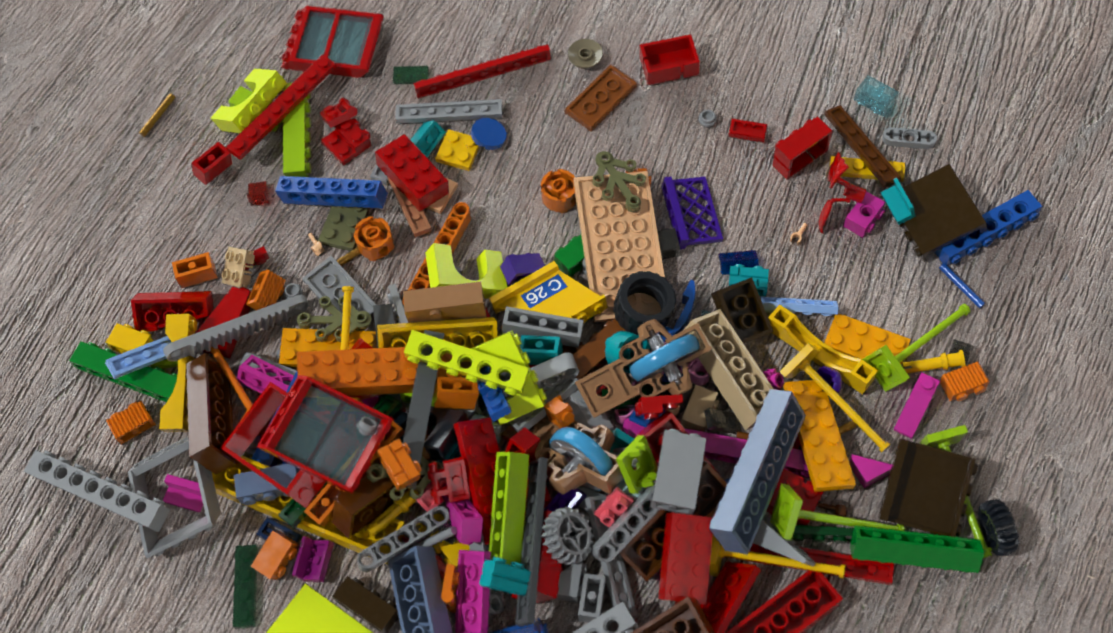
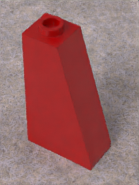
[196,287,251,358]

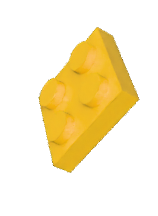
[435,129,480,171]

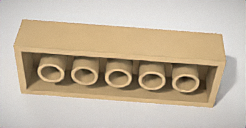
[683,309,773,431]

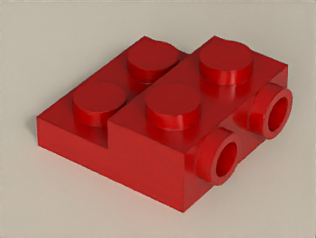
[321,118,372,166]
[635,394,683,420]

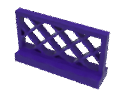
[661,177,723,250]

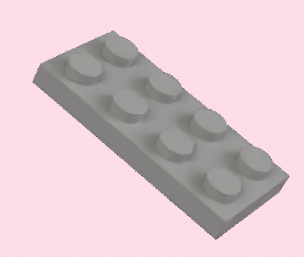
[302,256,376,320]

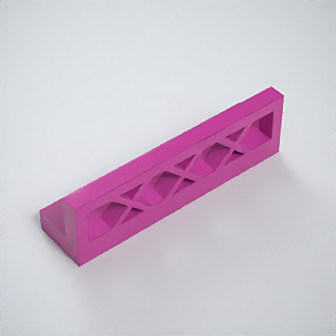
[237,355,313,413]

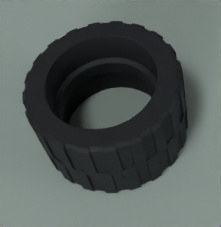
[613,271,676,335]

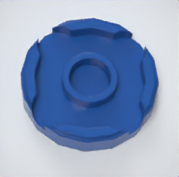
[471,118,507,150]

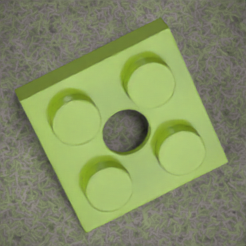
[616,435,658,494]

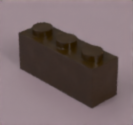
[332,576,399,633]

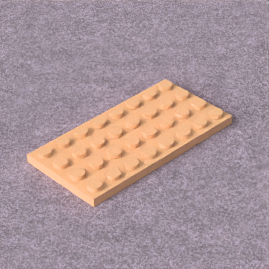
[573,171,665,323]

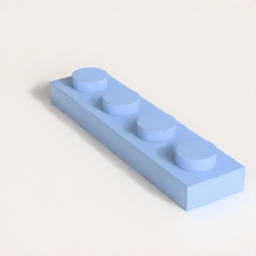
[760,296,838,316]
[105,336,172,379]

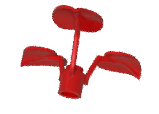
[819,152,866,234]

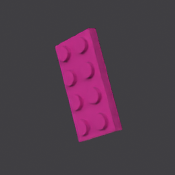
[455,550,491,633]

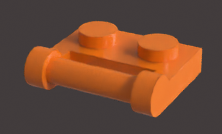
[441,564,460,613]

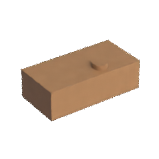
[403,282,487,323]

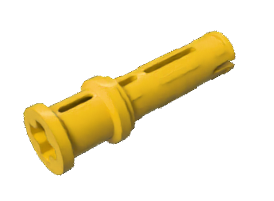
[902,350,966,374]
[365,488,418,538]

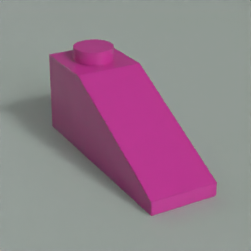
[893,372,940,439]
[445,495,483,545]

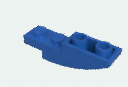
[477,366,511,422]

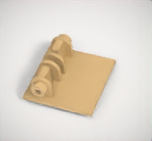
[222,246,255,288]

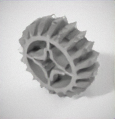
[541,507,594,565]

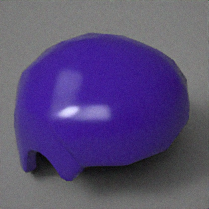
[817,366,843,398]

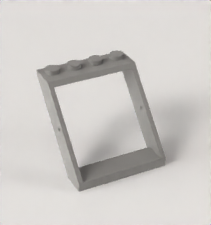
[128,436,221,558]

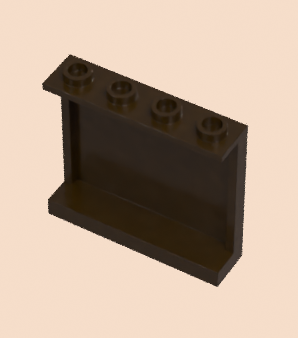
[899,164,987,262]
[878,438,978,537]

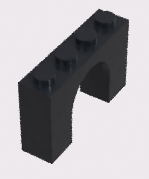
[392,401,469,461]

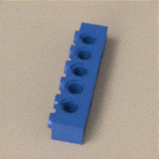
[275,176,388,209]
[934,190,1042,266]

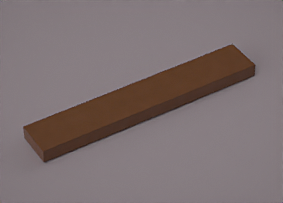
[825,105,901,188]

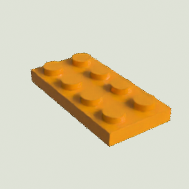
[824,313,911,365]

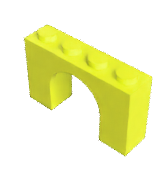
[210,69,287,133]
[425,243,507,299]
[471,330,547,425]

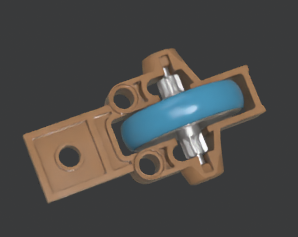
[575,319,712,418]
[501,417,623,494]

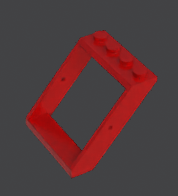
[220,382,356,508]

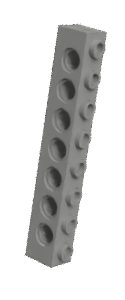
[24,450,170,532]

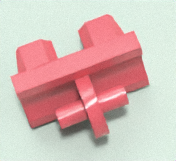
[594,487,634,527]

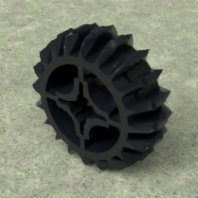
[978,499,1020,556]

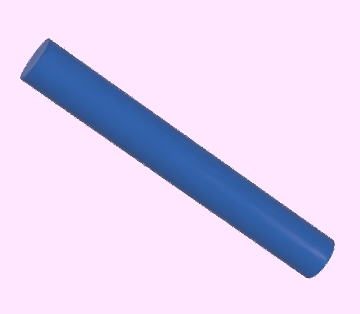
[939,263,985,309]

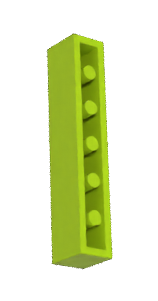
[283,82,311,177]
[489,452,529,565]

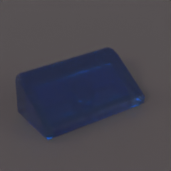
[718,250,759,275]

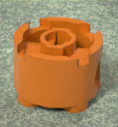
[541,169,576,214]
[354,217,394,261]

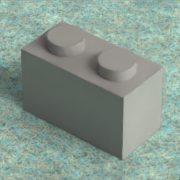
[578,573,606,623]

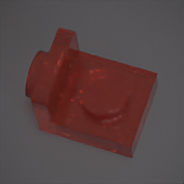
[247,181,269,206]

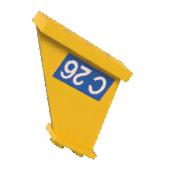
[489,261,608,323]

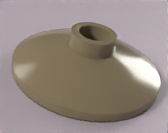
[568,39,603,68]

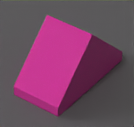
[849,454,892,489]

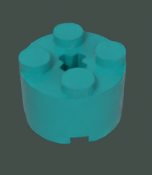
[605,331,651,374]

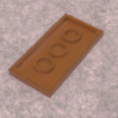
[564,64,637,132]

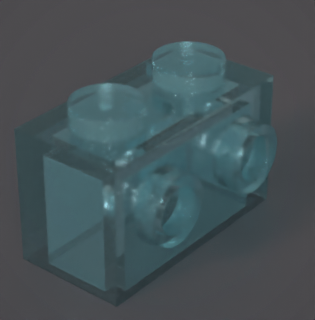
[854,75,899,117]

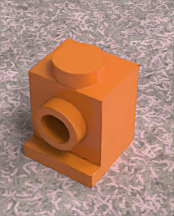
[543,395,575,428]

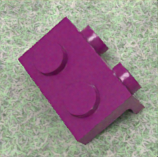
[292,536,334,583]

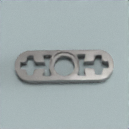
[882,127,937,149]

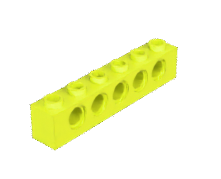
[404,330,529,396]

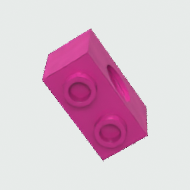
[844,191,885,238]

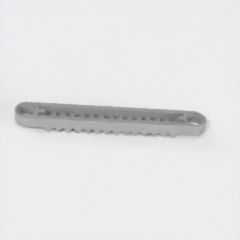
[163,294,310,362]

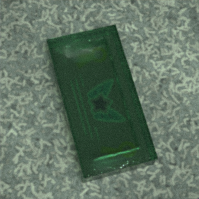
[393,66,429,84]

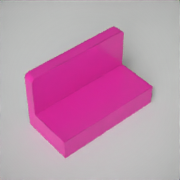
[163,474,203,513]

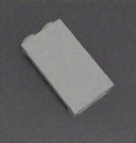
[650,429,706,515]

